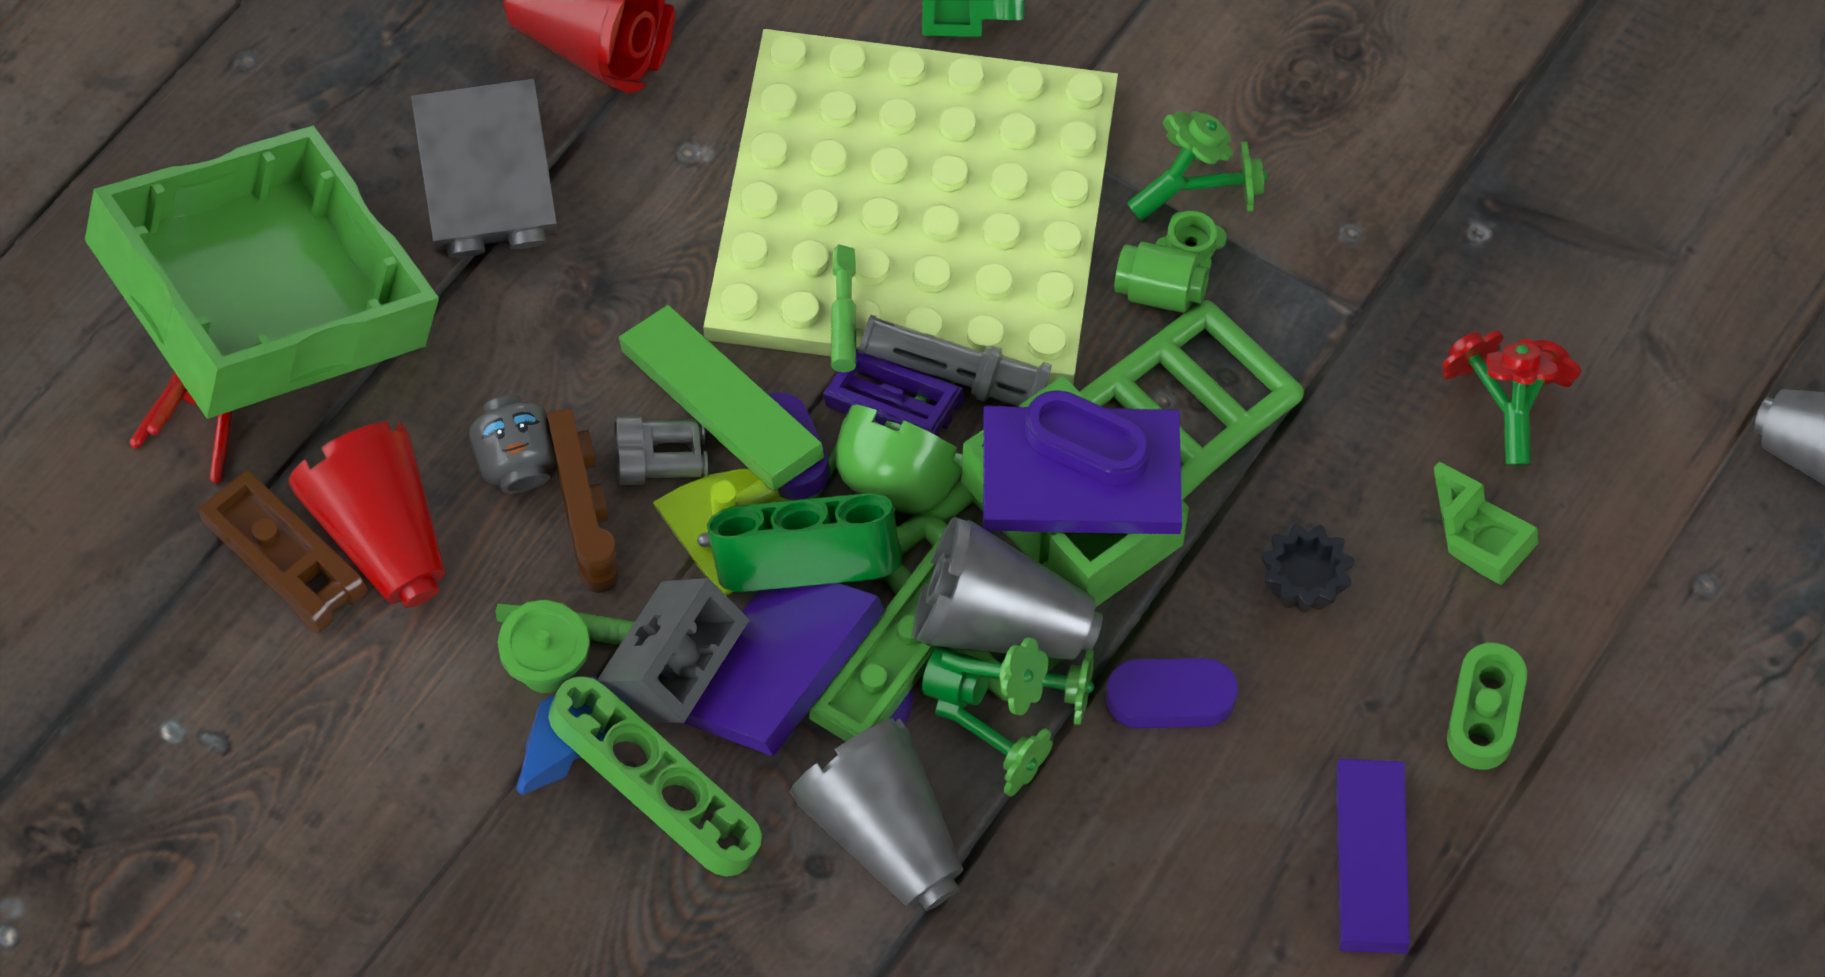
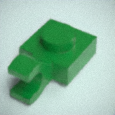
[922,0,1024,37]

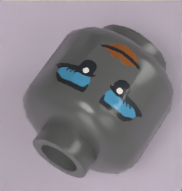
[468,394,557,494]

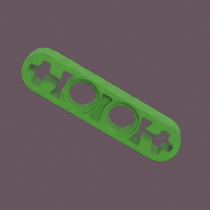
[548,676,762,877]

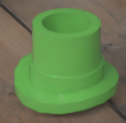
[497,600,590,693]

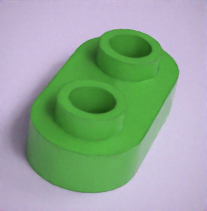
[1447,643,1527,770]

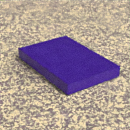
[983,406,1182,534]
[684,583,885,756]

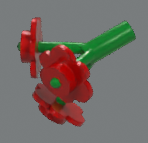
[1442,330,1582,466]

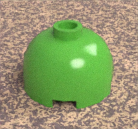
[836,405,963,515]

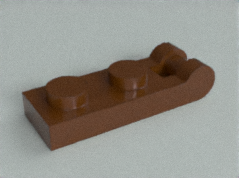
[547,408,618,593]
[198,469,368,633]

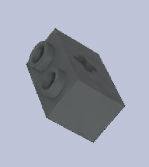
[597,578,750,723]

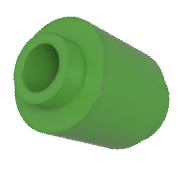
[1114,241,1209,313]

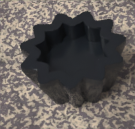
[1261,524,1355,613]

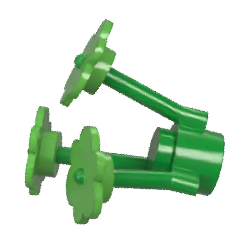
[922,637,1094,797]

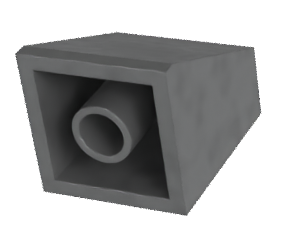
[411,79,557,258]

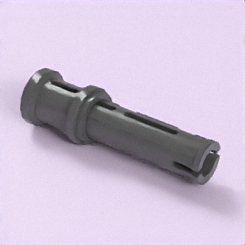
[858,314,1052,406]

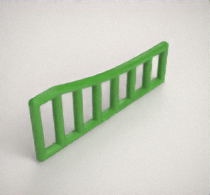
[881,300,1304,701]

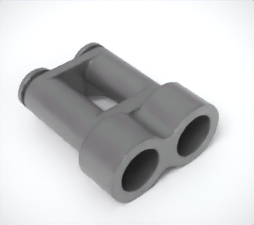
[614,414,708,485]

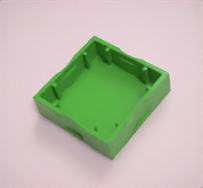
[85,125,439,419]

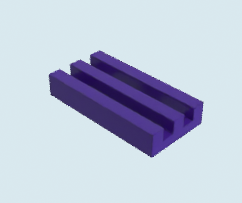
[823,349,965,438]

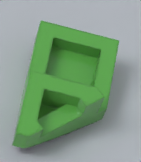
[1434,461,1539,585]

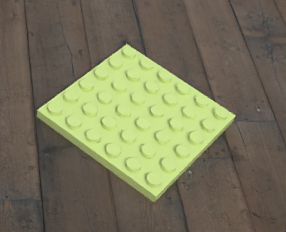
[703,29,1118,385]

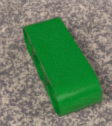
[707,493,903,592]

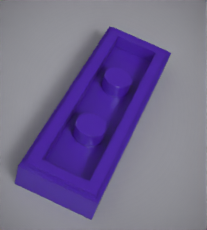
[1336,759,1410,954]

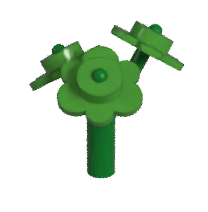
[1127,111,1268,222]

